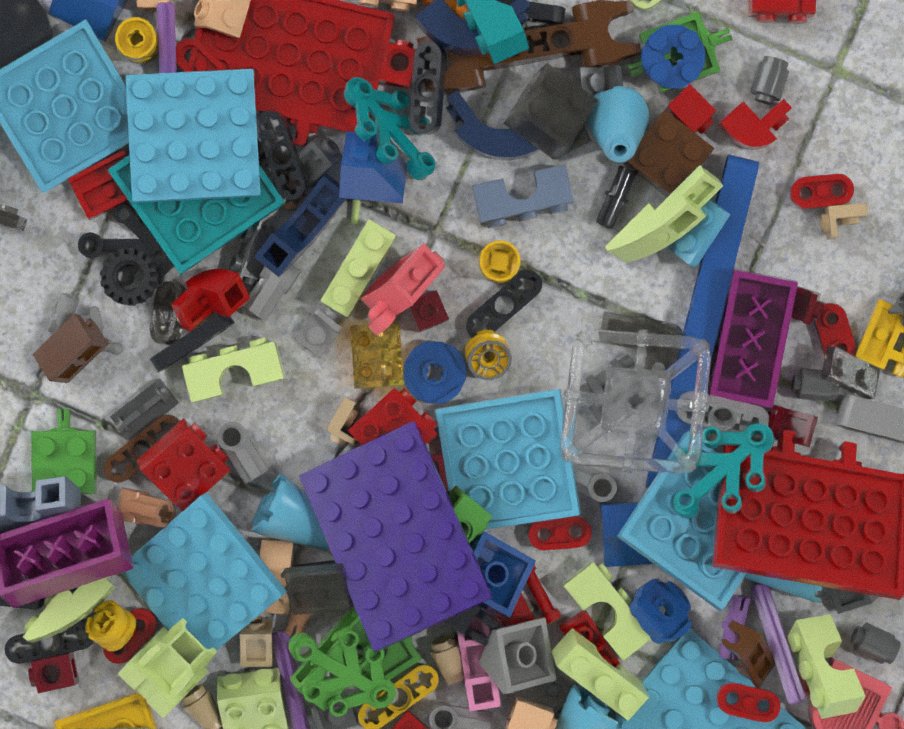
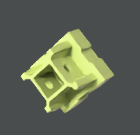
[118,618,217,718]

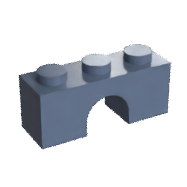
[472,164,574,229]
[0,476,81,531]

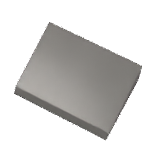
[478,617,556,694]

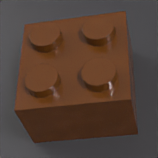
[623,110,715,197]

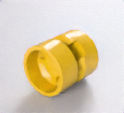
[115,17,158,64]
[479,240,520,283]

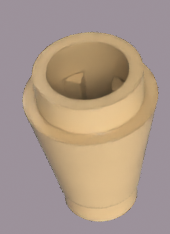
[430,635,465,685]
[182,684,222,729]

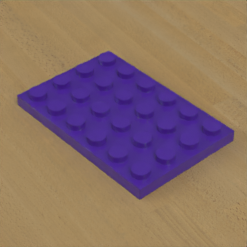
[299,421,493,652]

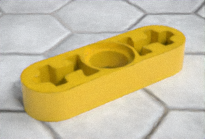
[358,664,439,729]

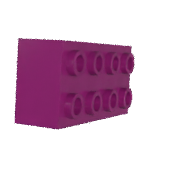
[709,269,798,408]
[0,498,134,608]

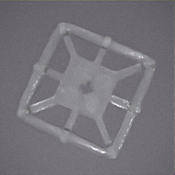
[560,329,711,474]

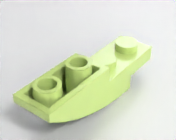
[605,165,723,263]
[23,576,117,643]

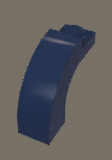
[415,0,530,56]
[445,90,553,160]
[254,173,347,277]

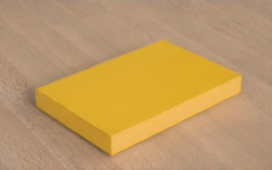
[53,692,158,729]

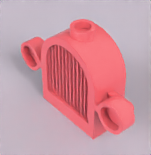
[361,243,446,336]
[798,657,904,729]

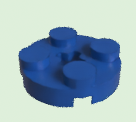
[641,25,705,89]
[404,341,466,404]
[630,578,692,644]

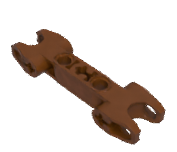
[417,0,641,93]

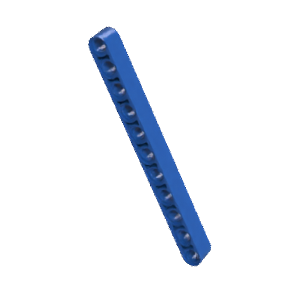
[645,154,759,488]

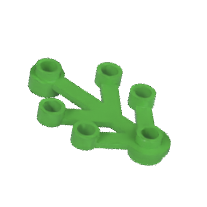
[288,627,396,717]

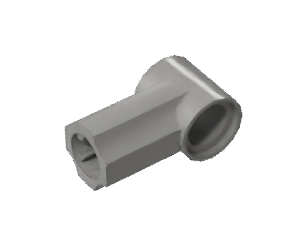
[243,265,301,321]
[217,422,269,484]
[572,458,617,502]
[428,702,492,729]

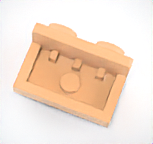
[194,0,251,38]

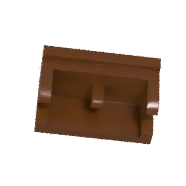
[32,314,110,383]
[722,619,775,688]

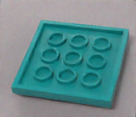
[108,155,285,275]

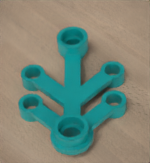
[344,77,436,181]
[673,423,774,518]

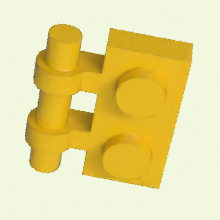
[854,299,904,378]

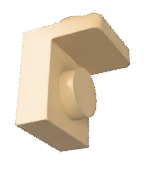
[820,203,868,240]
[326,397,359,448]
[240,616,273,667]

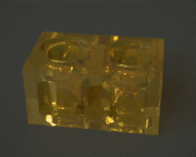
[350,322,404,389]

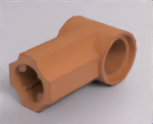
[118,488,176,528]

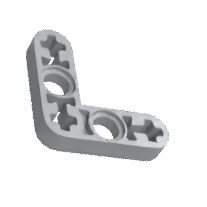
[677,391,769,442]

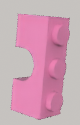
[457,609,501,711]

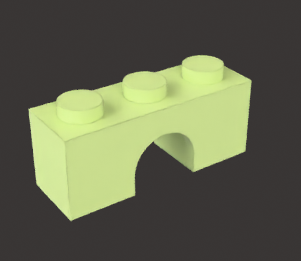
[320,219,397,319]
[182,337,286,403]
[563,561,651,661]
[787,614,866,719]
[551,628,649,720]

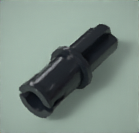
[596,165,638,229]

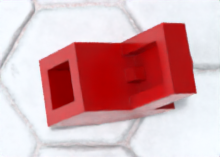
[717,99,792,150]
[171,269,250,331]

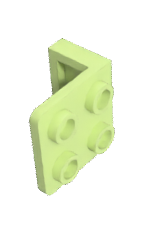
[217,668,288,729]

